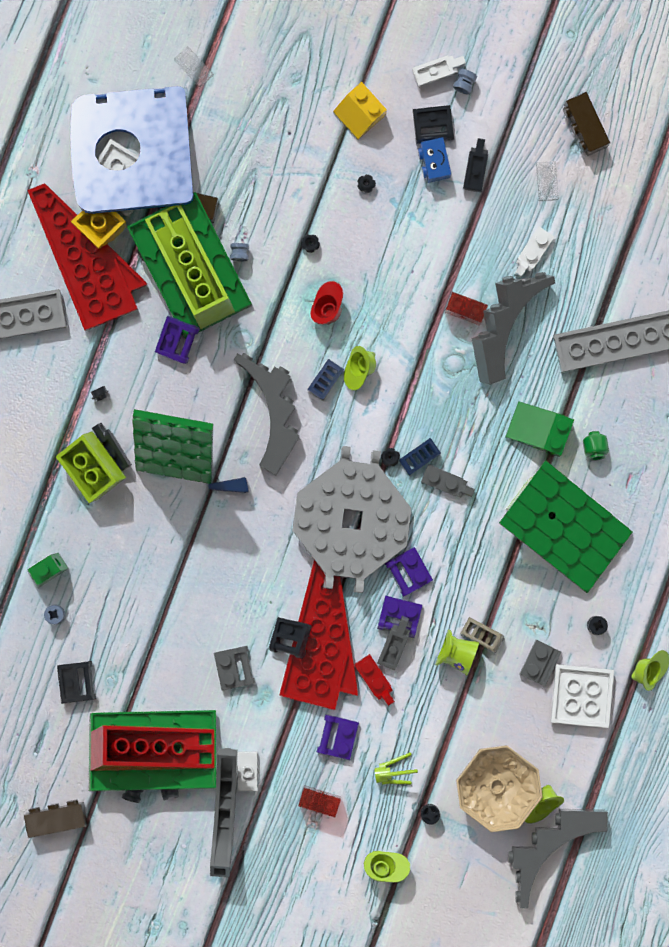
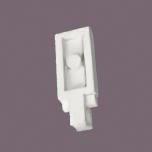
[412,55,466,87]
[514,227,554,278]

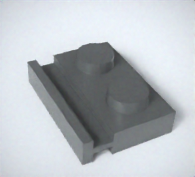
[519,640,561,686]

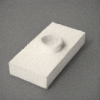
[238,751,257,791]

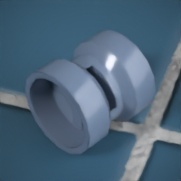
[453,69,478,95]

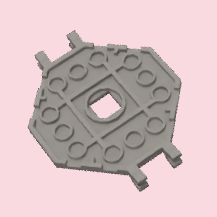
[292,446,411,593]

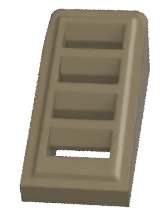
[460,617,504,653]

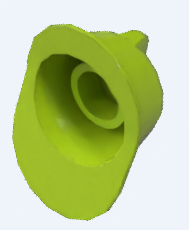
[344,346,376,390]
[632,650,669,691]
[525,785,564,824]
[363,851,410,882]

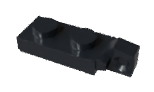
[463,138,488,193]
[92,423,132,471]

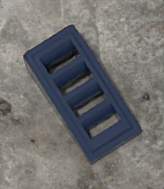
[307,359,344,401]
[399,438,441,476]
[208,477,249,493]

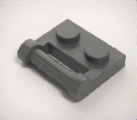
[214,645,255,691]

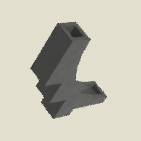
[471,272,555,385]
[234,353,300,476]
[210,748,238,877]
[508,808,608,908]

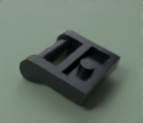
[412,105,454,144]
[269,617,312,659]
[57,661,96,704]

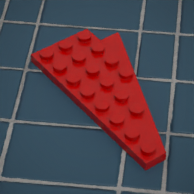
[27,183,147,331]
[279,560,358,710]

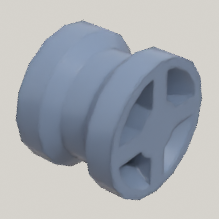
[230,243,249,261]
[44,605,65,624]

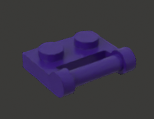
[155,316,200,364]
[384,547,433,597]
[377,595,423,638]
[316,714,359,760]

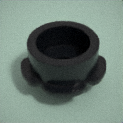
[357,174,376,193]
[301,234,320,253]
[91,386,109,402]
[381,448,400,466]

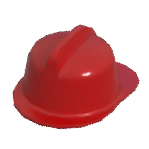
[310,281,344,325]

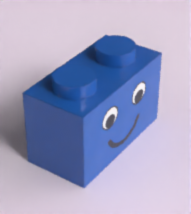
[418,137,451,183]

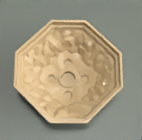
[456,745,542,832]

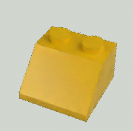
[333,82,387,140]
[71,211,127,249]

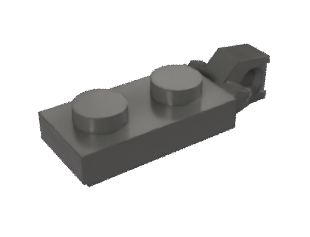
[421,464,475,497]
[377,616,410,670]

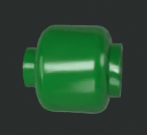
[583,431,609,461]

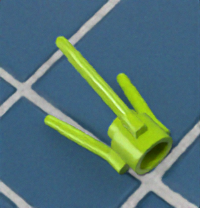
[374,752,418,785]

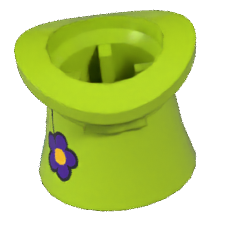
[435,629,479,676]

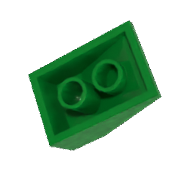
[505,401,574,457]

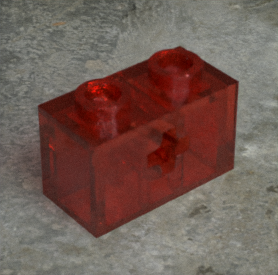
[444,292,488,326]
[298,785,341,817]

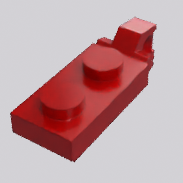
[354,654,395,706]

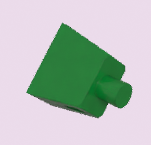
[27,552,69,588]

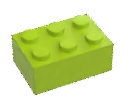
[56,431,126,503]

